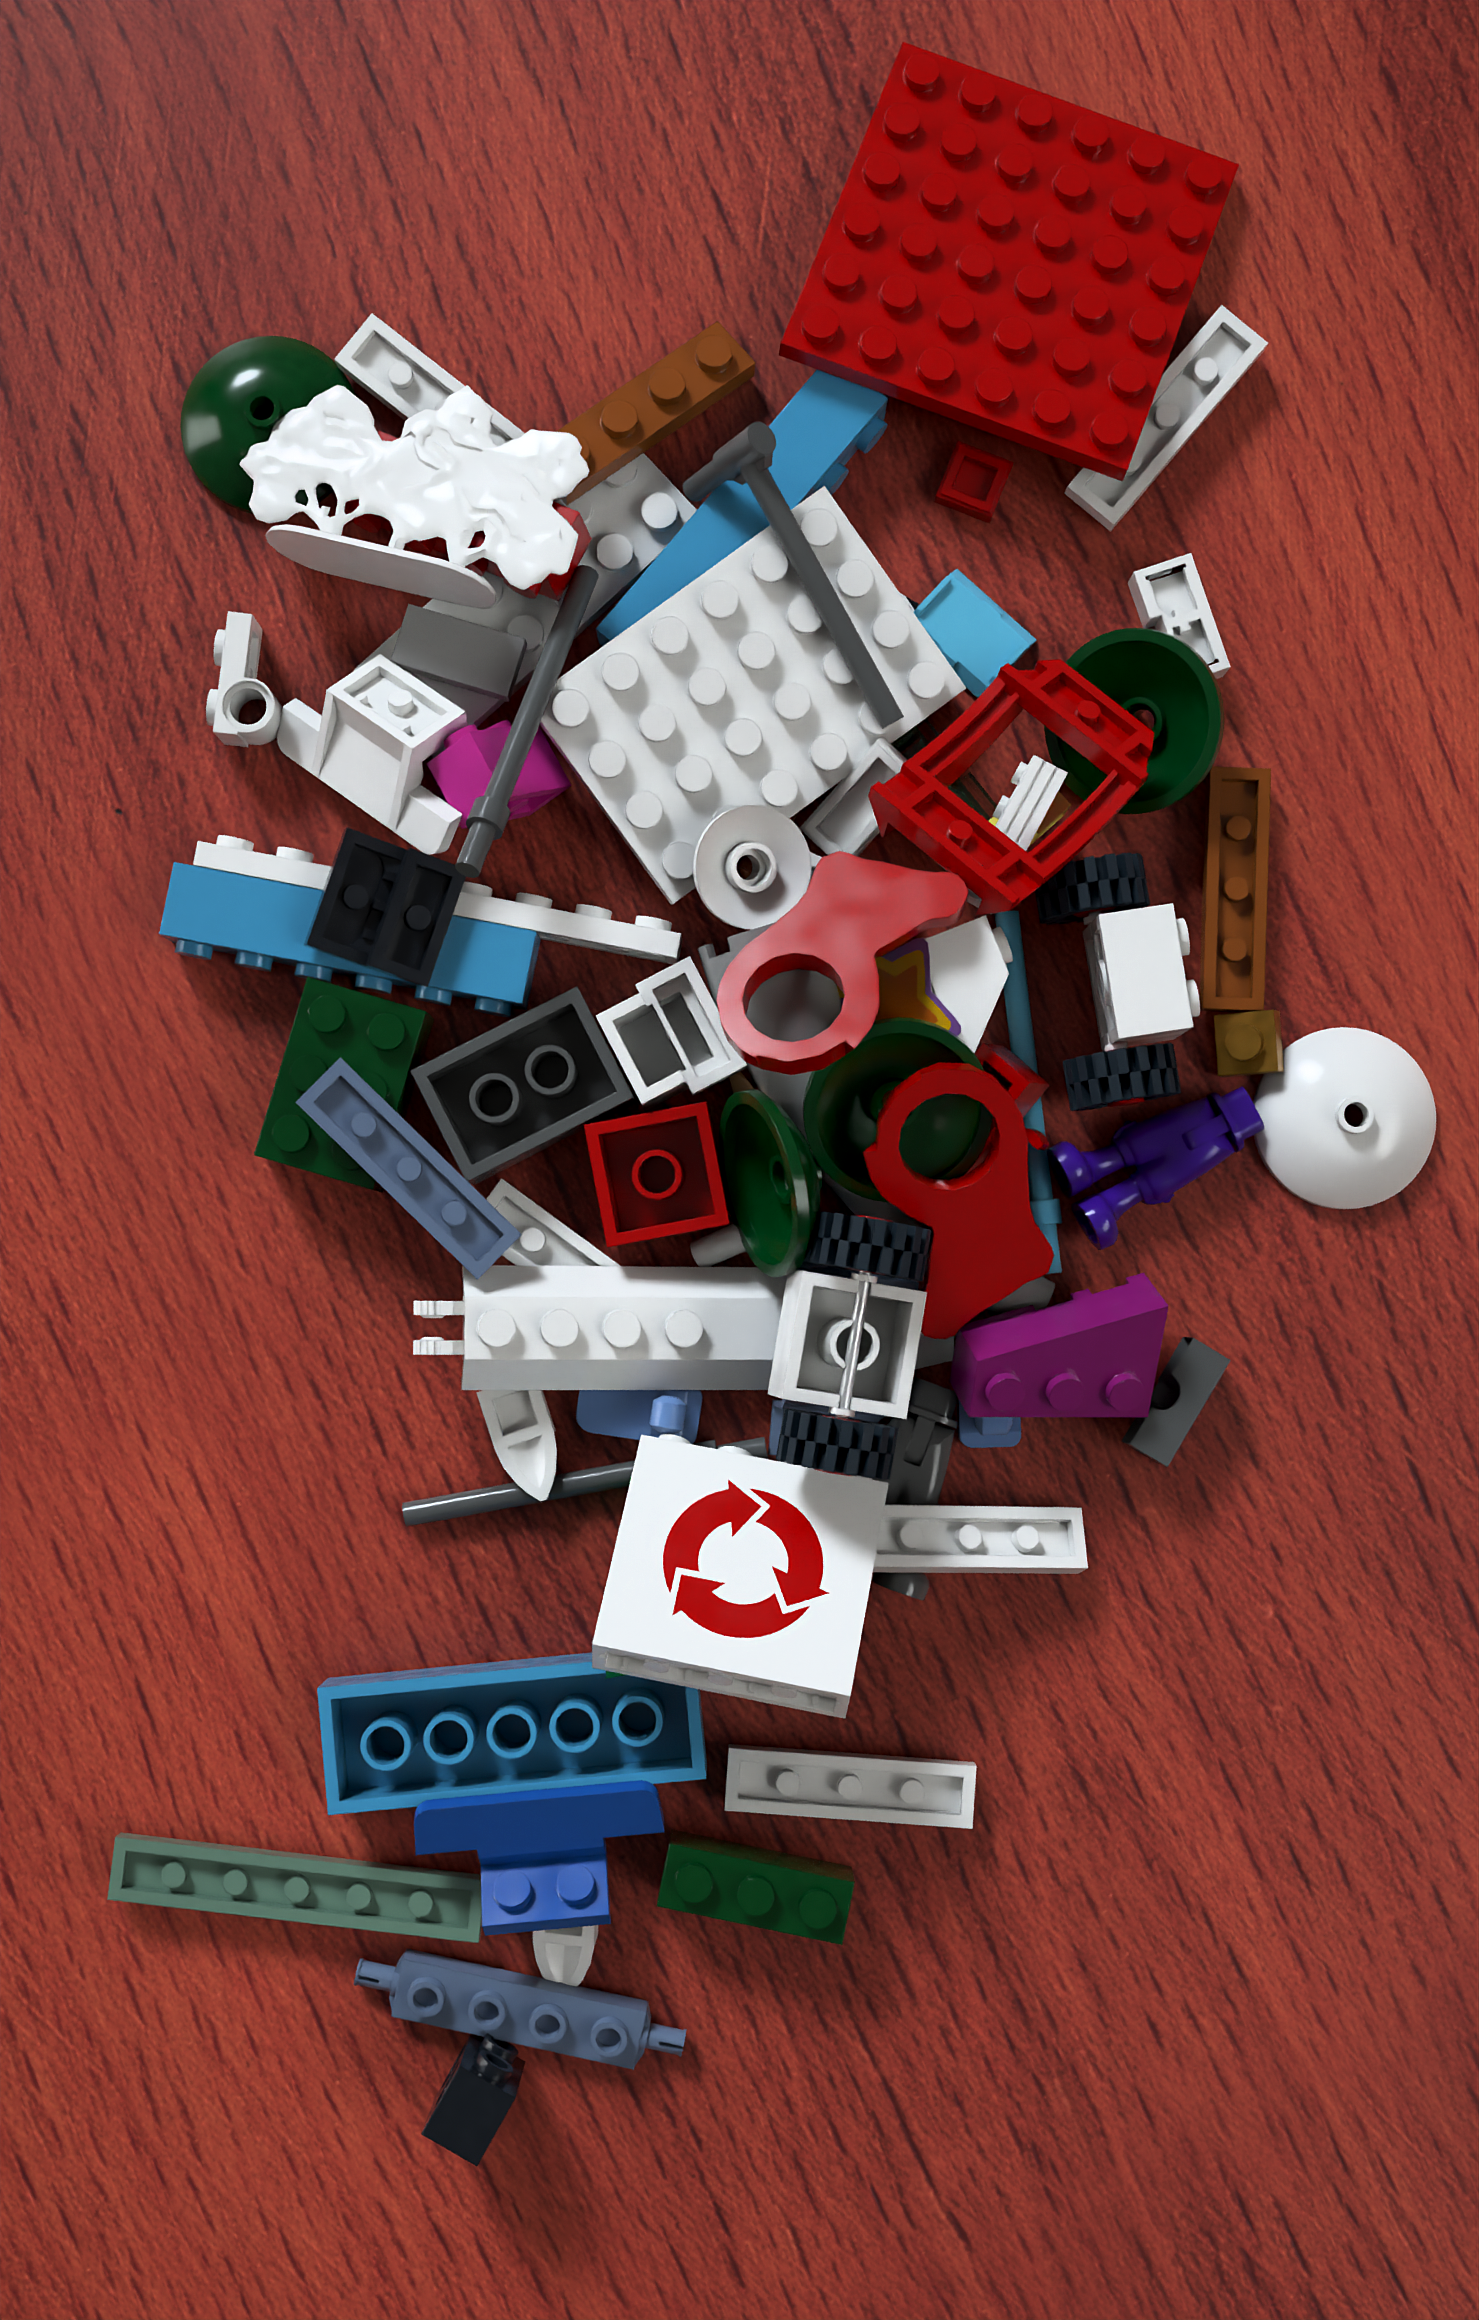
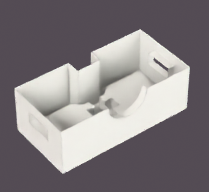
[1128,553,1231,679]

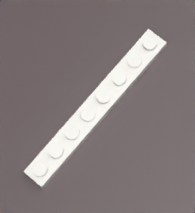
[193,835,682,964]

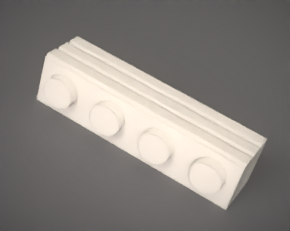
[966,755,1068,914]

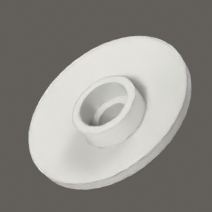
[693,805,812,930]

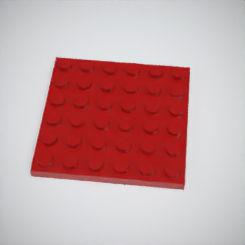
[779,42,1239,482]

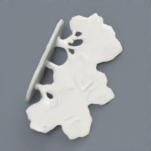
[239,385,589,608]

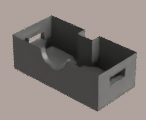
[1121,1337,1231,1467]

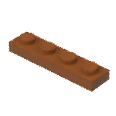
[556,321,756,506]
[1199,766,1271,1013]

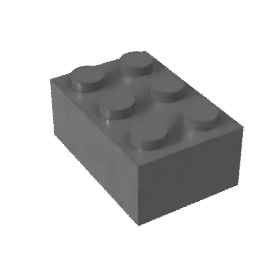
[411,986,636,1185]

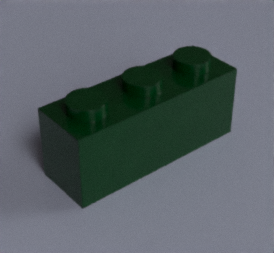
[657,1829,855,1945]

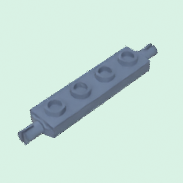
[354,1948,687,2070]

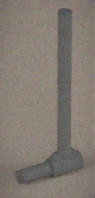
[683,422,904,729]

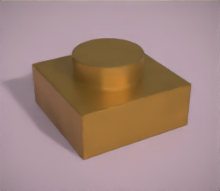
[1214,1010,1284,1077]

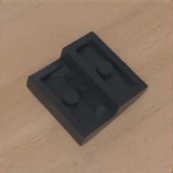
[304,827,466,987]

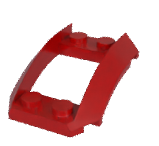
[868,659,1154,915]

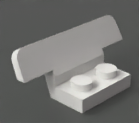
[277,654,467,855]

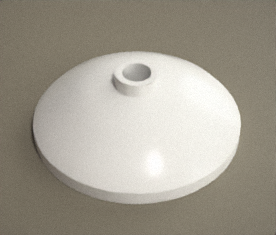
[1253,1027,1436,1210]

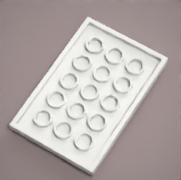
[540,486,966,905]

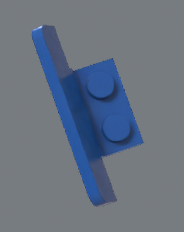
[414,1780,665,1936]

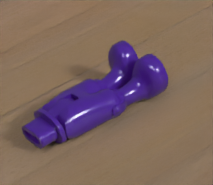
[1047,1086,1265,1250]

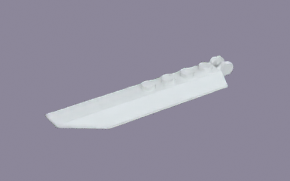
[413,1265,954,1390]

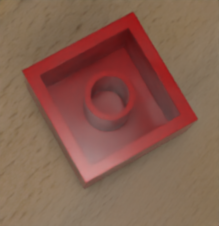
[584,1101,732,1248]

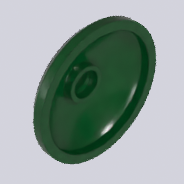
[180,336,356,514]
[1044,628,1224,814]
[803,1017,993,1202]
[719,1089,822,1277]

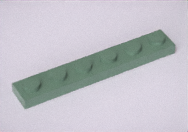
[107,1832,482,1943]

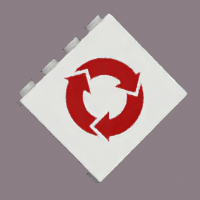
[592,1434,889,1719]

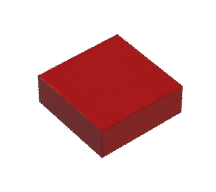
[934,441,1014,524]

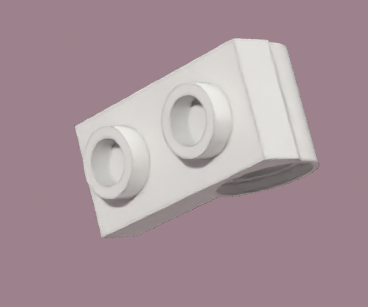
[206,611,283,747]

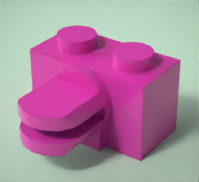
[427,720,572,829]

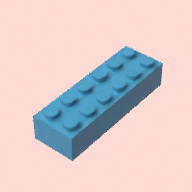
[317,1652,707,1815]

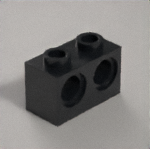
[421,2033,525,2166]

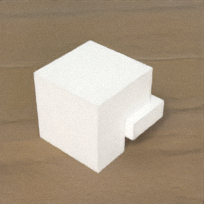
[596,956,747,1111]

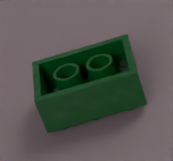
[254,977,434,1193]

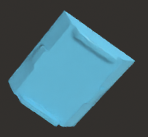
[914,569,1037,698]

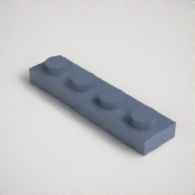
[295,1057,522,1280]

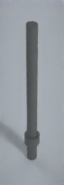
[455,565,599,878]
[402,1437,768,1527]

